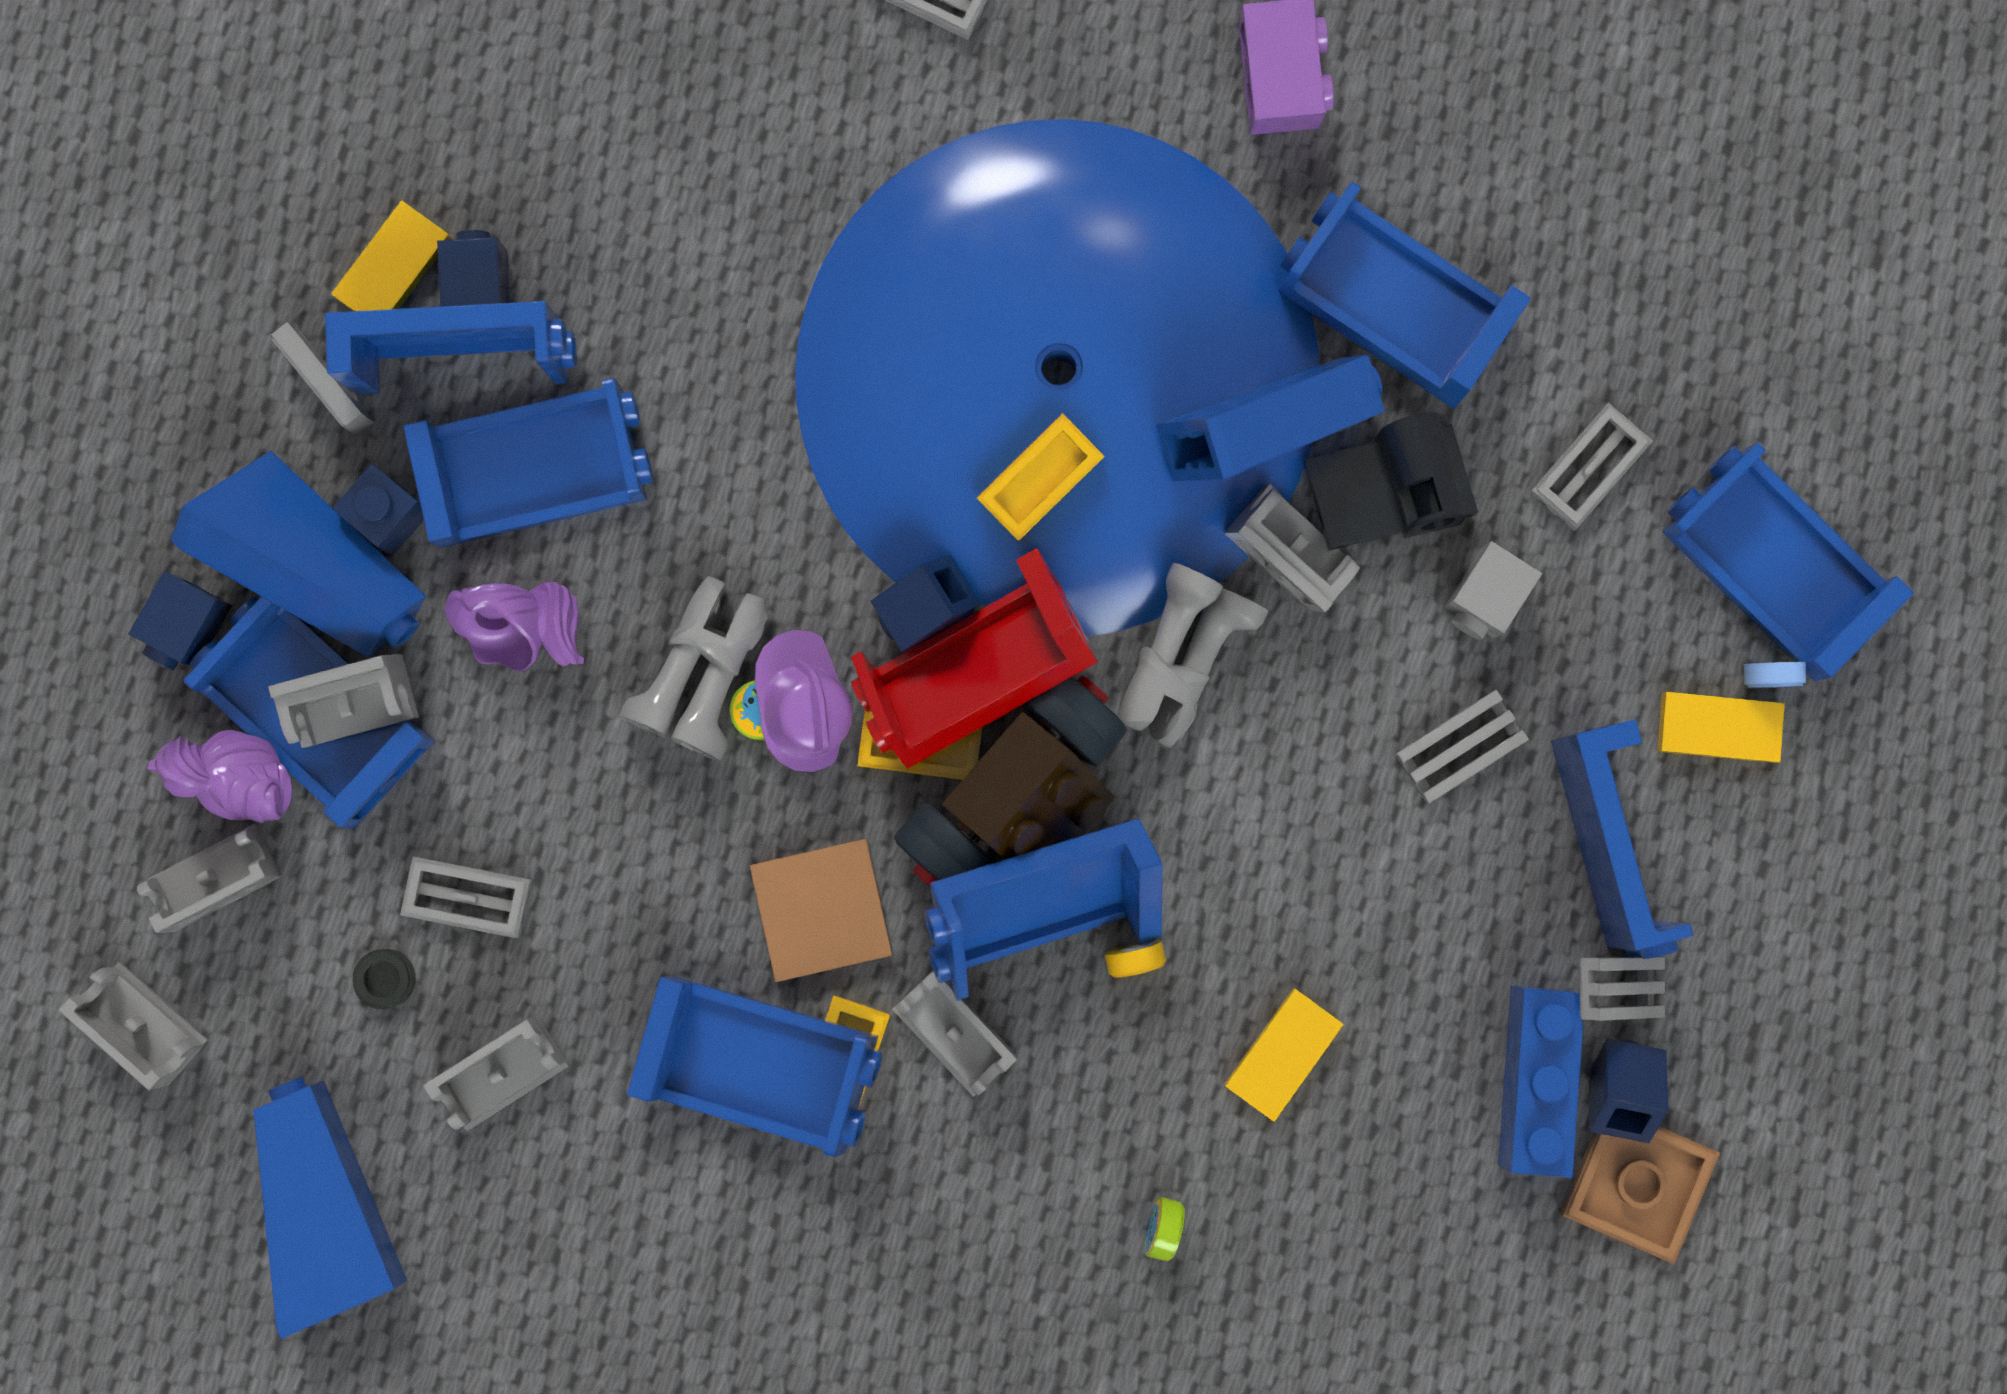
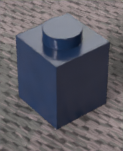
[437,230,510,307]
[332,463,424,555]
[870,554,980,652]
[128,571,233,670]
[1589,1038,1668,1143]

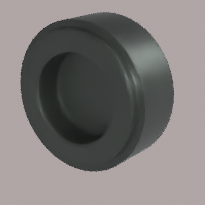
[353,949,416,1009]

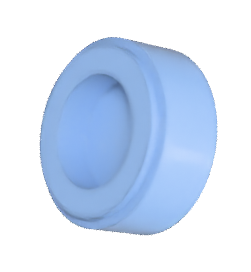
[1743,662,1806,688]

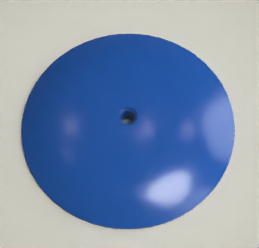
[795,119,1319,637]

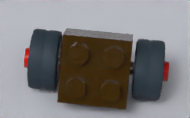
[893,675,1127,888]

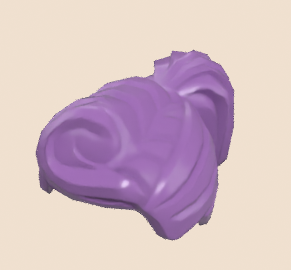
[445,582,584,672]
[147,730,292,823]

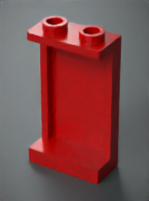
[851,548,1098,769]

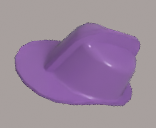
[755,630,853,772]

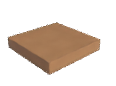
[750,839,893,982]
[1560,1126,1720,1264]

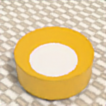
[1104,939,1167,978]

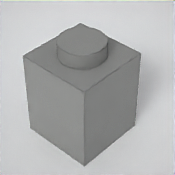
[1444,541,1542,640]

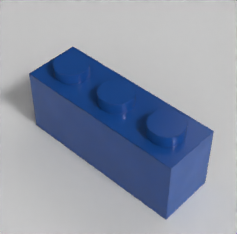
[1498,985,1583,1178]

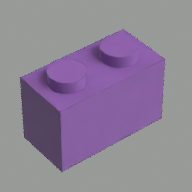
[1238,0,1334,135]

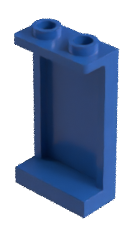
[1278,181,1531,409]
[325,301,577,395]
[403,378,654,548]
[1662,442,1914,681]
[183,596,435,829]
[1551,719,1694,959]
[924,819,1163,1001]
[627,976,882,1157]

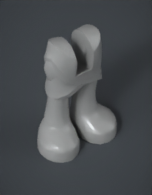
[1118,563,1269,748]
[618,576,768,762]

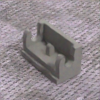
[1224,484,1360,612]
[268,654,419,748]
[137,824,282,933]
[58,962,208,1091]
[892,971,1017,1097]
[423,1016,569,1132]

